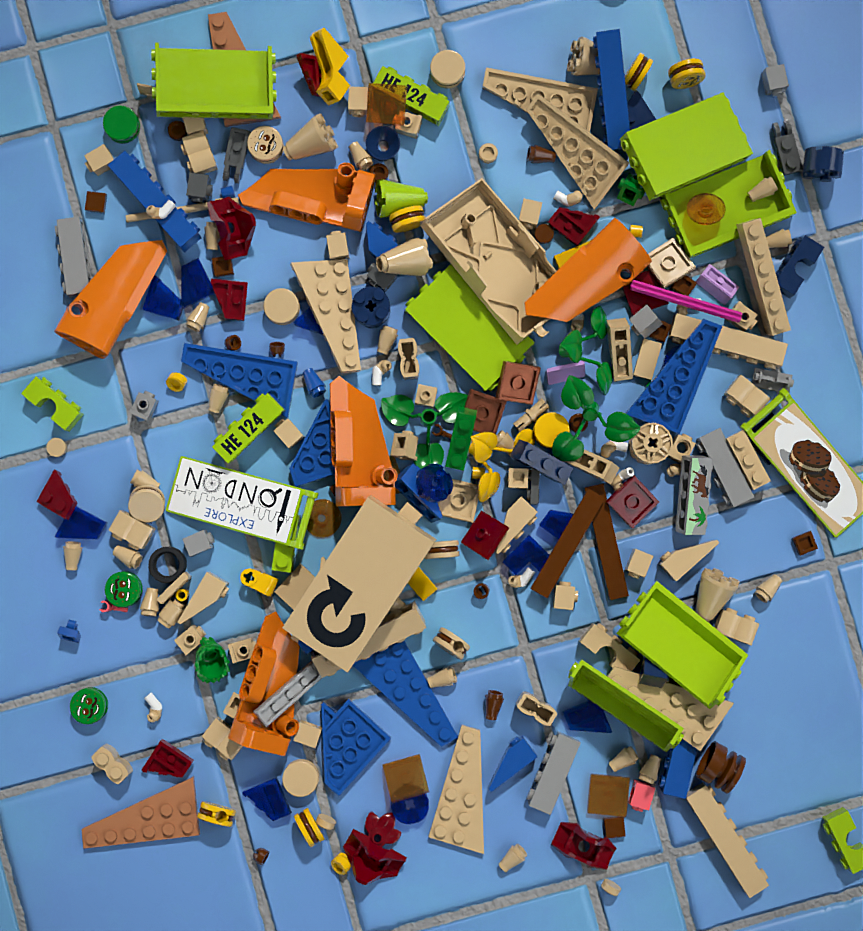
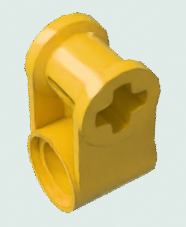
[240,568,279,597]

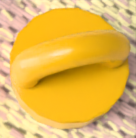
[166,372,187,392]
[331,853,351,875]

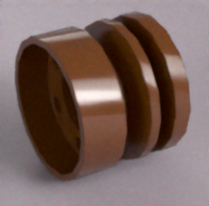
[696,741,746,794]

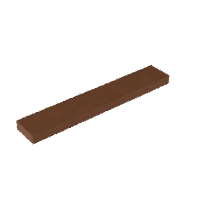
[584,483,629,600]
[530,488,605,598]

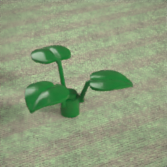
[559,306,613,396]
[552,375,641,461]
[381,392,468,475]

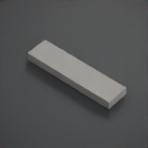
[253,661,322,727]

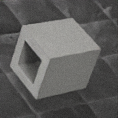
[761,64,789,96]
[629,305,663,338]
[183,530,215,557]

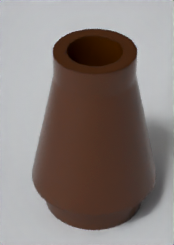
[527,145,556,164]
[485,690,504,720]

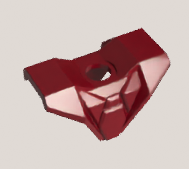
[207,197,256,260]
[551,822,617,870]
[343,829,407,885]

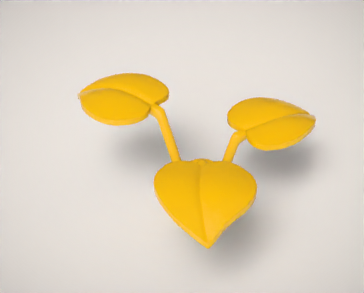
[469,429,535,503]

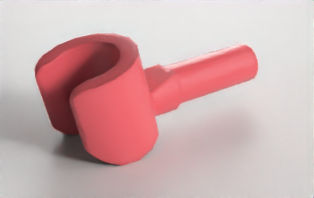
[99,601,128,612]

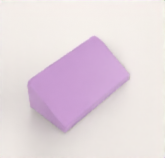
[696,264,739,305]
[545,361,585,385]

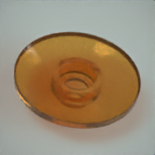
[687,193,726,225]
[307,499,342,537]

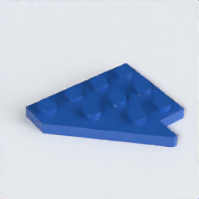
[289,399,335,487]
[321,699,391,796]

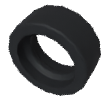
[148,547,187,583]

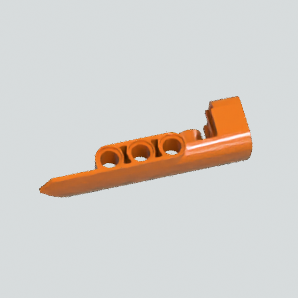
[238,162,376,232]
[525,218,652,322]
[54,240,167,359]
[330,376,398,507]
[228,612,300,756]

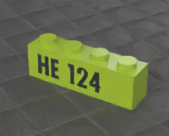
[372,66,450,126]
[212,393,285,464]

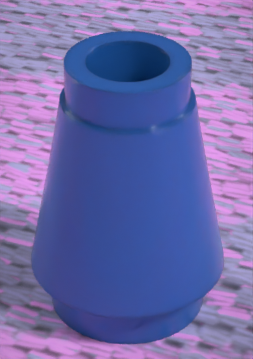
[302,368,326,398]

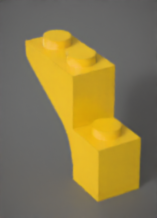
[310,28,350,106]

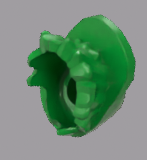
[195,637,230,683]

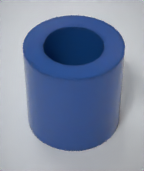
[220,185,235,198]

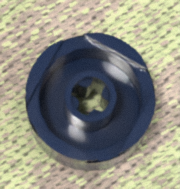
[803,146,844,182]
[352,287,391,328]

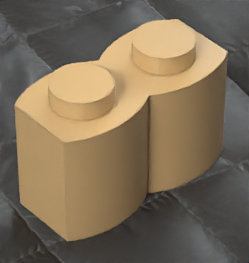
[181,131,218,174]
[398,338,420,380]
[724,375,770,418]
[109,510,156,550]
[714,608,759,646]
[516,692,557,726]
[202,717,243,760]
[91,744,133,784]

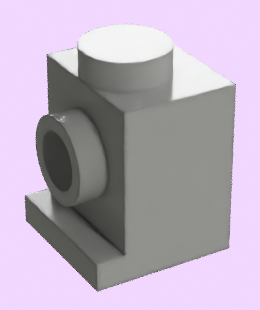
[128,391,159,422]

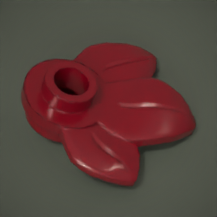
[365,812,401,847]

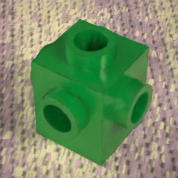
[617,173,645,207]

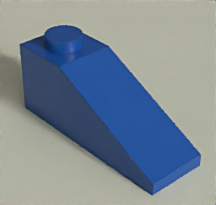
[395,463,443,523]
[488,736,537,792]

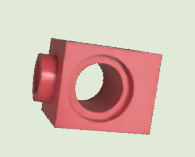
[628,779,655,812]

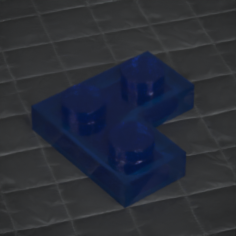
[502,535,549,575]

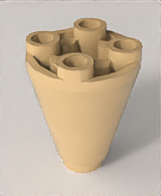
[567,36,600,76]
[282,113,338,160]
[376,238,433,276]
[695,568,740,623]

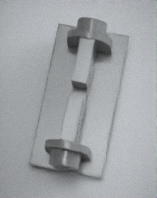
[752,368,794,392]

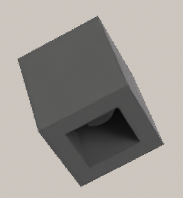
[186,172,213,204]
[367,263,397,292]

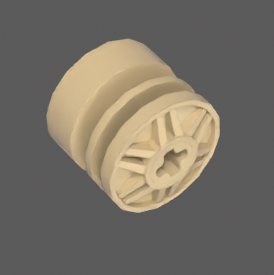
[628,423,673,465]

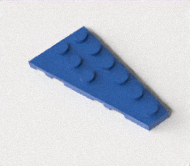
[626,319,722,434]
[181,343,298,418]
[353,640,458,747]

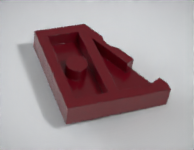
[296,53,322,97]
[547,207,600,246]
[211,279,248,321]
[36,469,78,520]
[141,739,194,778]

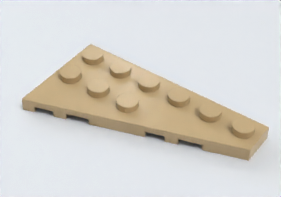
[482,67,598,132]
[526,94,629,210]
[290,259,361,373]
[607,666,734,751]
[428,725,484,854]

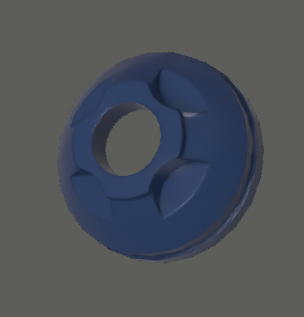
[366,126,400,161]

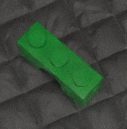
[445,406,477,471]

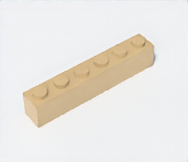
[736,218,791,336]
[668,313,788,370]
[311,601,426,678]
[686,782,769,898]

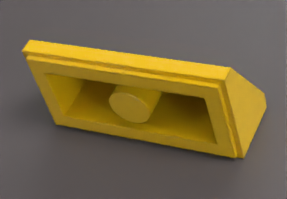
[408,567,438,601]

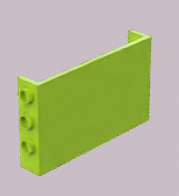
[151,42,277,119]
[620,92,753,201]
[660,150,797,258]
[405,264,535,392]
[616,581,748,709]
[568,659,684,752]

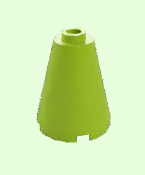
[375,179,428,218]

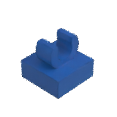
[57,620,81,643]

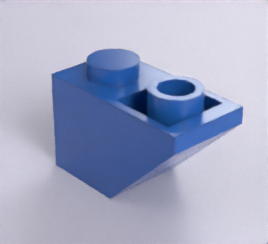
[366,221,398,259]

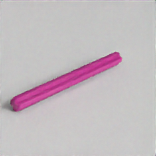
[630,280,742,323]

